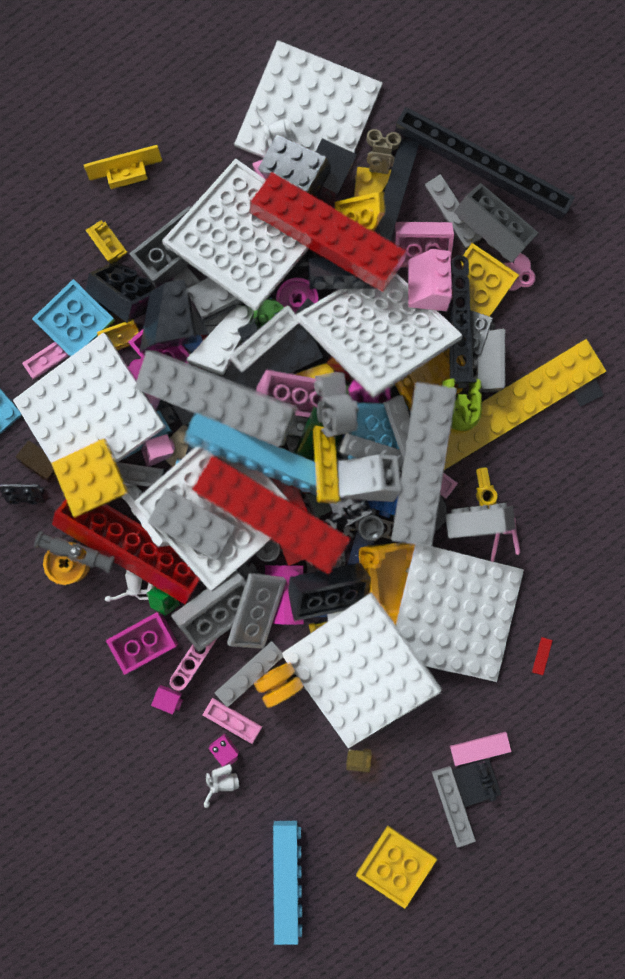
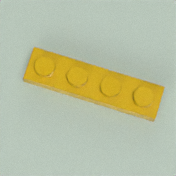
[313,426,339,503]

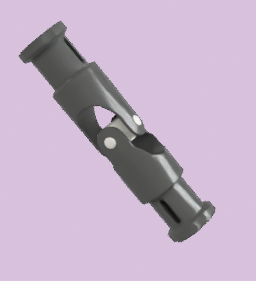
[34,531,115,574]

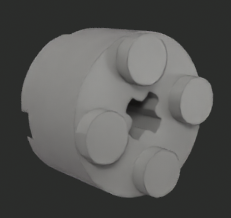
[317,394,358,437]

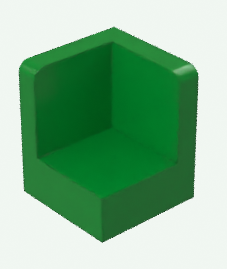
[147,587,180,616]

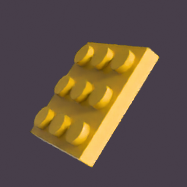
[51,438,128,517]
[356,826,437,908]

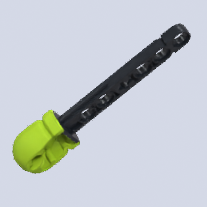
[442,255,482,431]

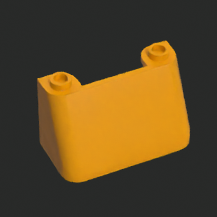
[359,542,415,625]

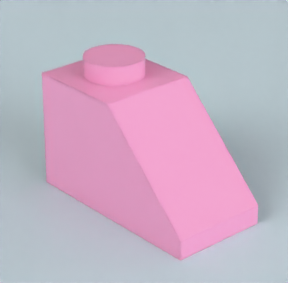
[141,434,175,467]

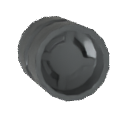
[358,513,384,541]
[255,539,282,561]

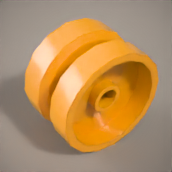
[43,542,90,585]
[254,662,304,708]

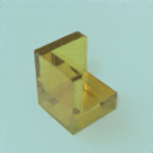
[346,748,371,772]

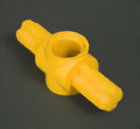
[476,468,497,509]

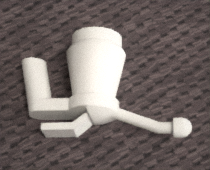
[253,105,292,149]
[105,569,155,602]
[204,764,239,808]

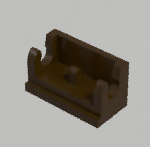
[16,440,55,482]

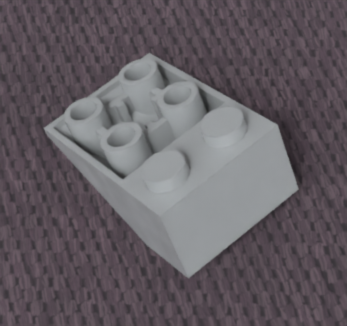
[336,455,401,502]

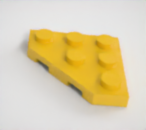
[335,192,385,232]
[461,243,519,317]

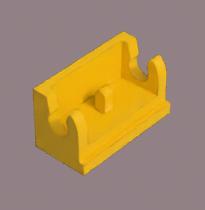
[86,220,128,264]
[97,320,140,351]

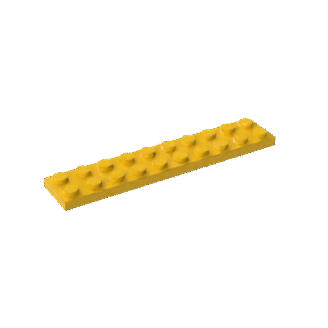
[444,339,606,470]

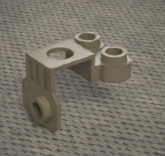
[367,129,401,174]

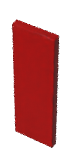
[532,637,552,675]

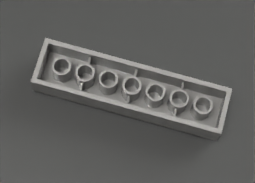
[135,351,298,446]
[392,383,456,547]

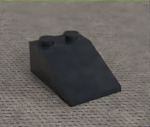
[315,138,357,208]

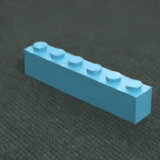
[273,821,302,945]

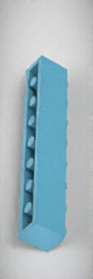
[184,413,317,495]

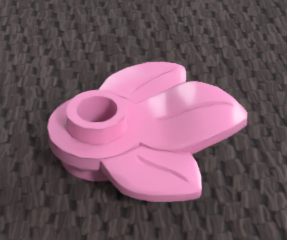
[503,254,535,291]

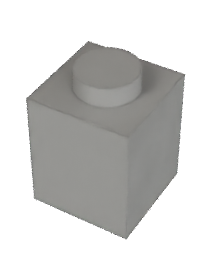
[314,372,346,397]

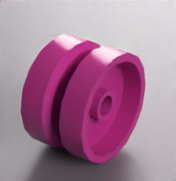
[276,278,319,324]

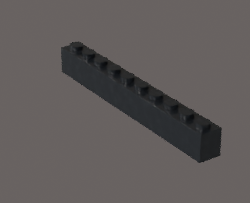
[395,107,575,220]

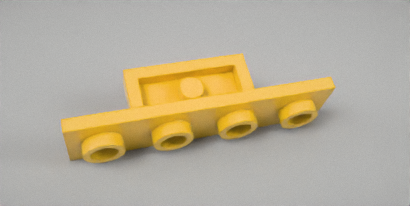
[84,145,162,189]

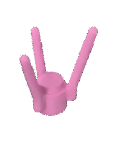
[490,518,520,562]

